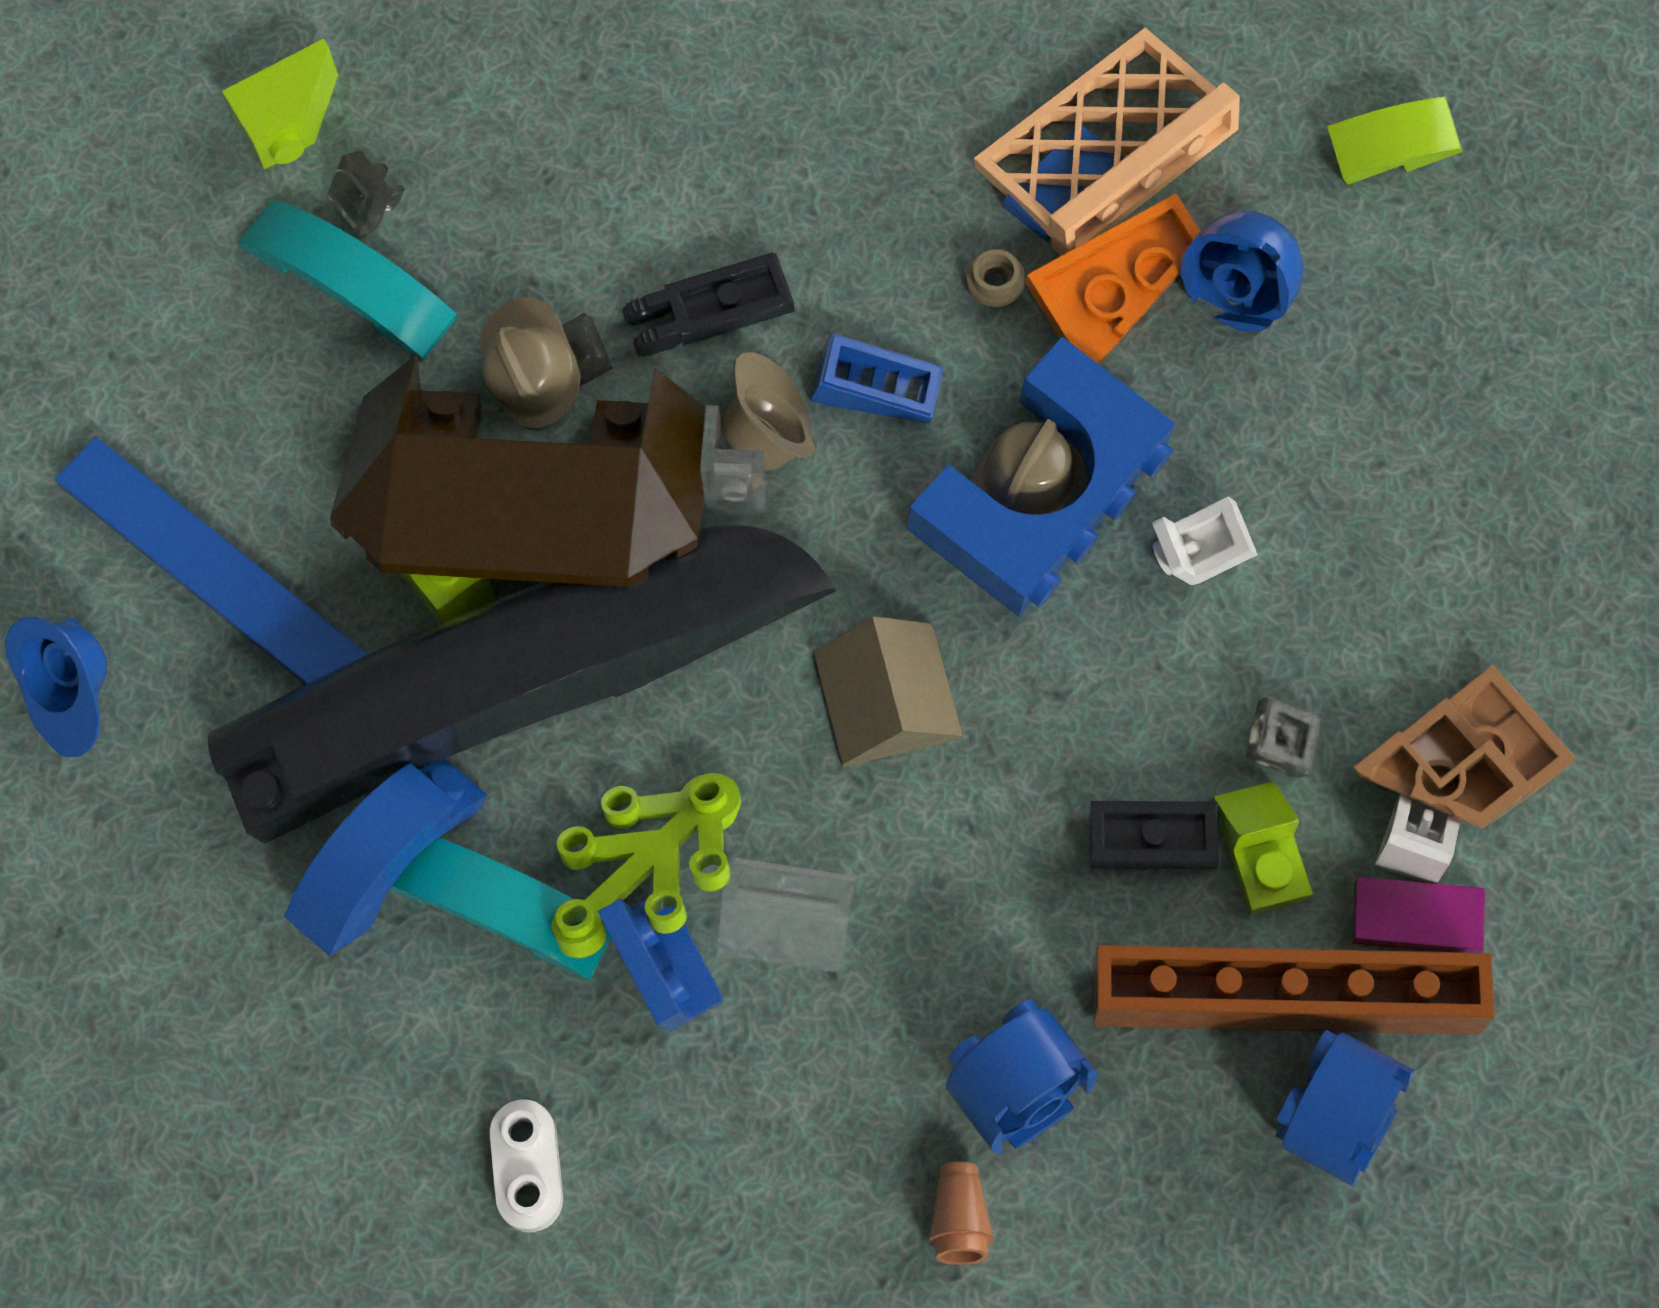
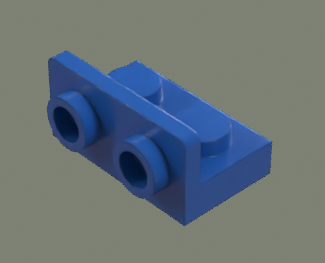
[597,899,724,1032]

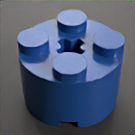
[946,999,1098,1154]
[1275,1030,1415,1187]

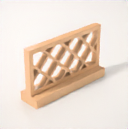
[974,27,1240,256]

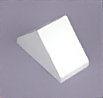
[1374,794,1460,884]

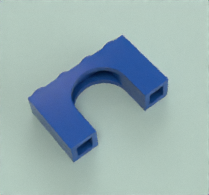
[906,337,1176,617]

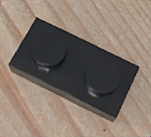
[1089,801,1219,869]

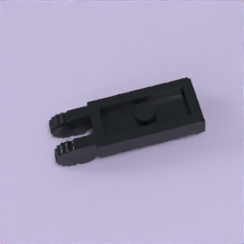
[622,252,795,357]

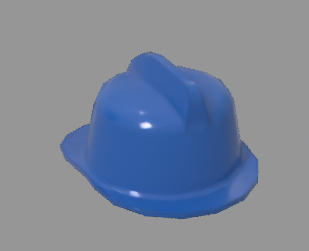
[5,617,107,757]

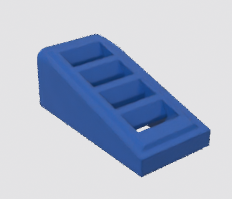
[810,333,944,423]

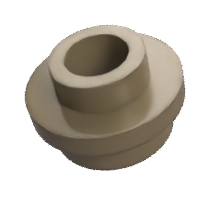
[966,249,1025,307]

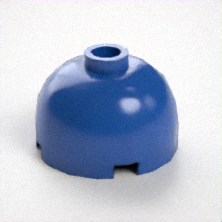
[1180,211,1304,331]

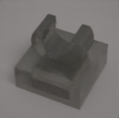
[327,151,405,236]

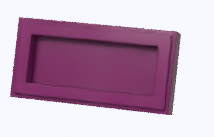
[1352,877,1485,953]

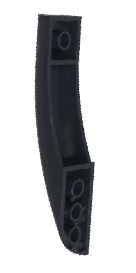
[208,525,836,844]

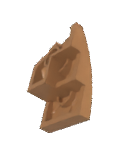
[1353,665,1576,829]

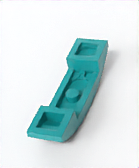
[237,200,458,361]
[390,838,611,981]

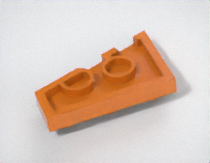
[1024,193,1200,364]

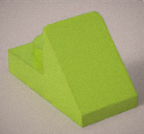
[1213,781,1313,915]

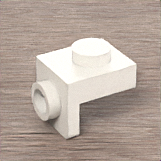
[1152,497,1258,585]

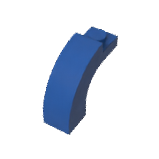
[284,759,487,956]

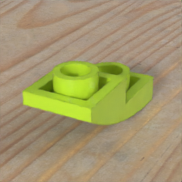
[1327,96,1463,185]

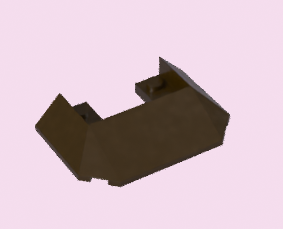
[330,354,716,587]

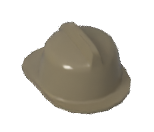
[480,297,581,429]
[721,352,815,477]
[970,419,1082,515]

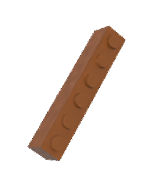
[1093,945,1495,1035]

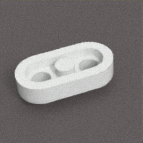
[490,1099,563,1232]

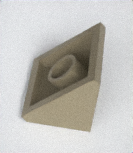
[814,616,963,767]

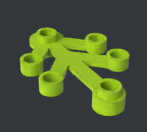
[551,773,741,958]

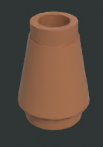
[928,1162,994,1265]

